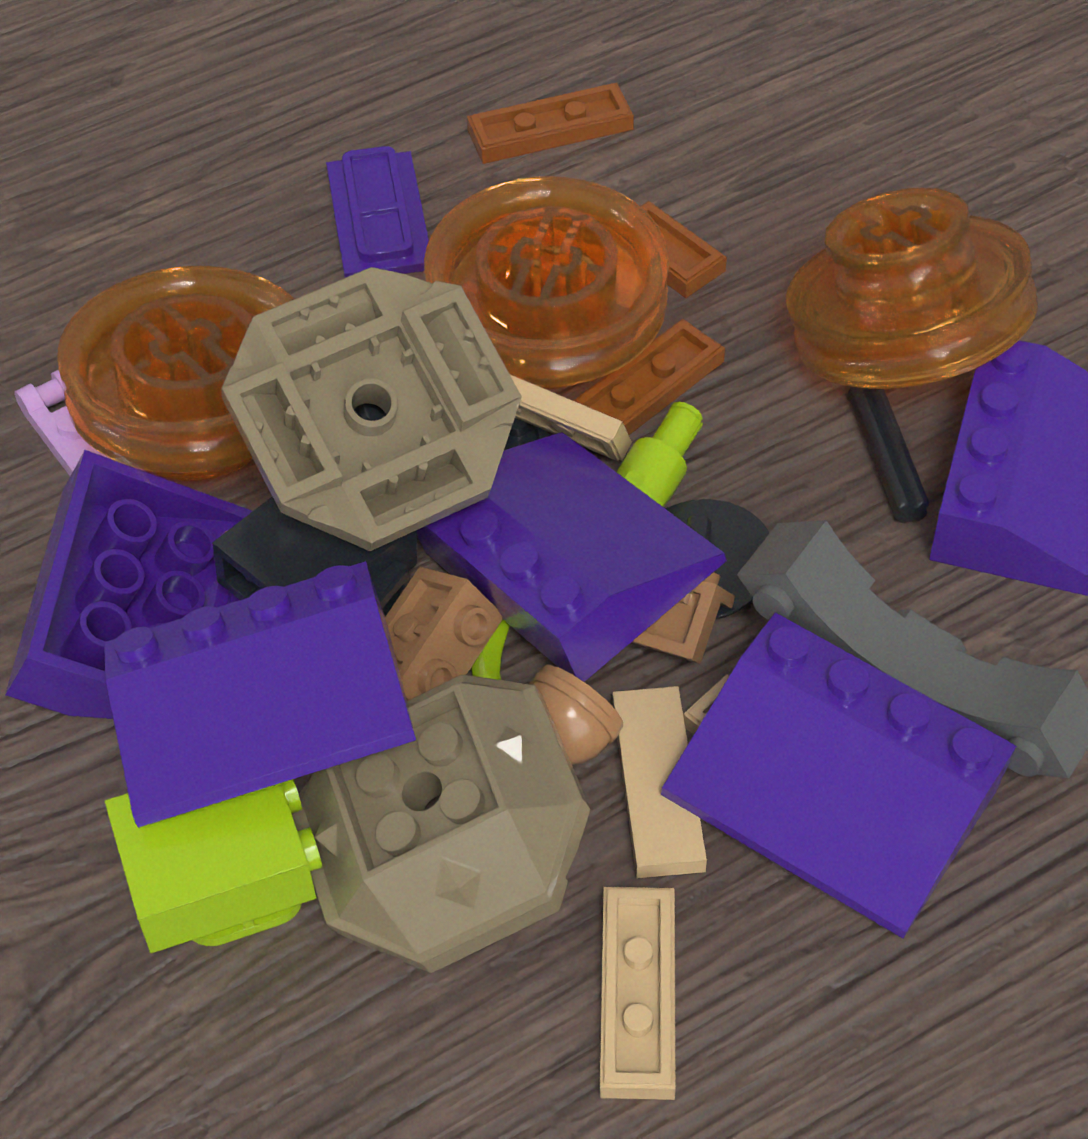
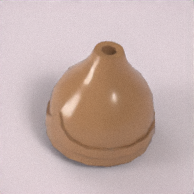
[528,665,623,765]

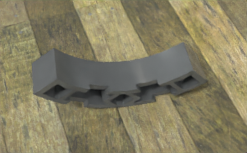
[737,520,1088,778]

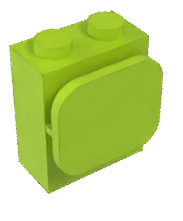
[104,779,323,954]

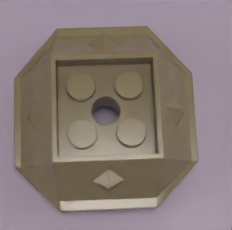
[222,267,522,551]
[292,674,591,973]

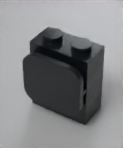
[212,496,417,600]

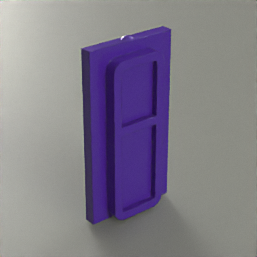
[326,146,434,278]

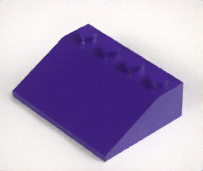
[929,333,1088,596]
[417,432,727,682]
[5,450,253,719]
[104,561,416,828]
[661,612,1017,939]

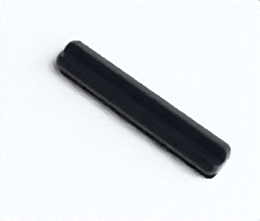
[848,373,929,523]

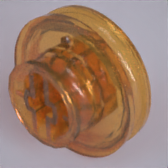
[424,176,669,389]
[786,188,1038,389]
[57,266,294,481]

